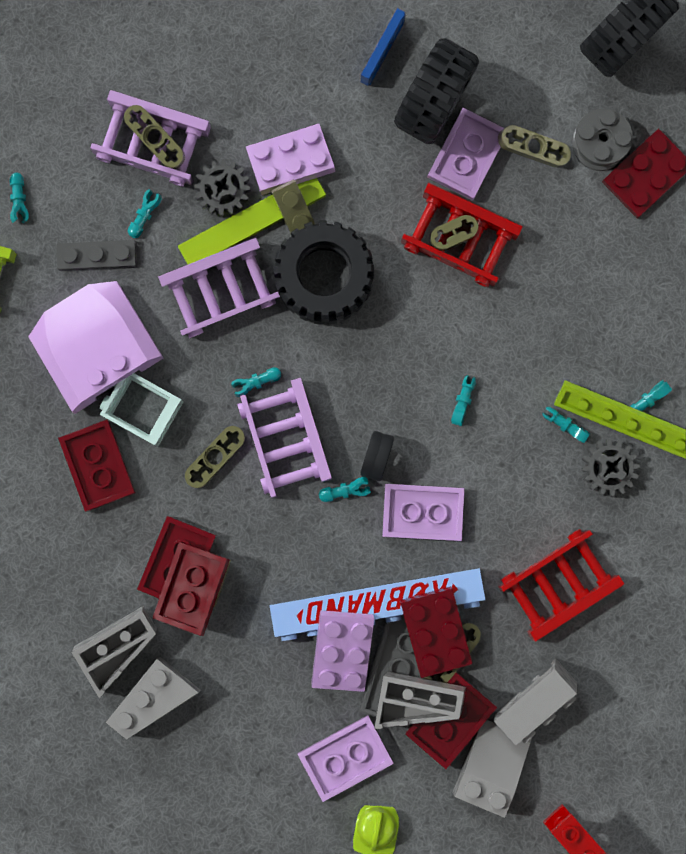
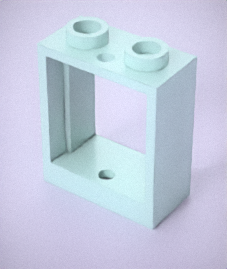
[100,373,183,447]

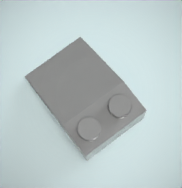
[452,720,532,818]

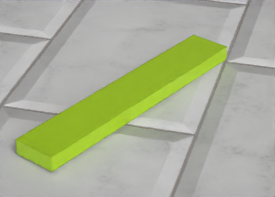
[178,178,326,264]
[554,380,686,459]

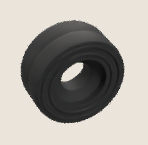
[360,431,394,481]

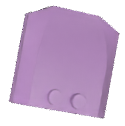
[28,281,163,414]

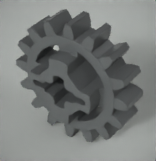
[194,159,251,217]
[581,439,640,497]

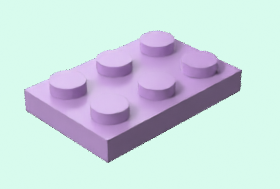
[427,108,507,200]
[246,124,335,195]
[382,484,464,541]
[311,610,374,692]
[298,715,393,802]

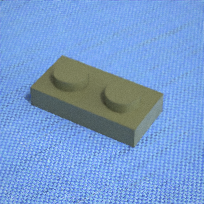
[271,179,315,234]

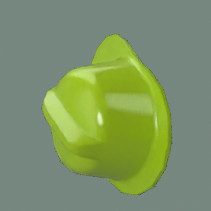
[353,805,399,854]

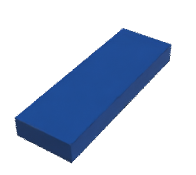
[360,8,406,86]

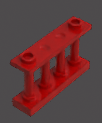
[401,182,523,288]
[498,529,624,642]
[543,804,606,854]

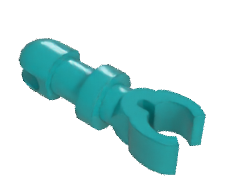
[9,172,29,224]
[128,189,162,238]
[231,367,281,397]
[451,375,476,426]
[629,380,672,411]
[542,407,590,443]
[319,477,371,502]

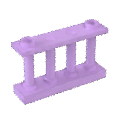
[90,90,211,187]
[158,238,280,338]
[237,378,332,498]

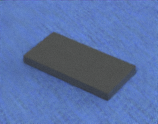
[359,615,424,728]

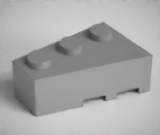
[72,606,157,698]
[106,657,201,740]
[494,659,577,745]
[374,672,466,729]

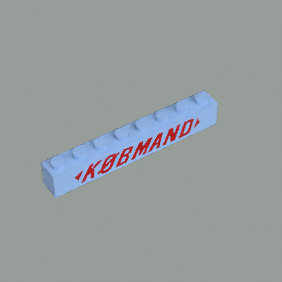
[269,568,485,641]

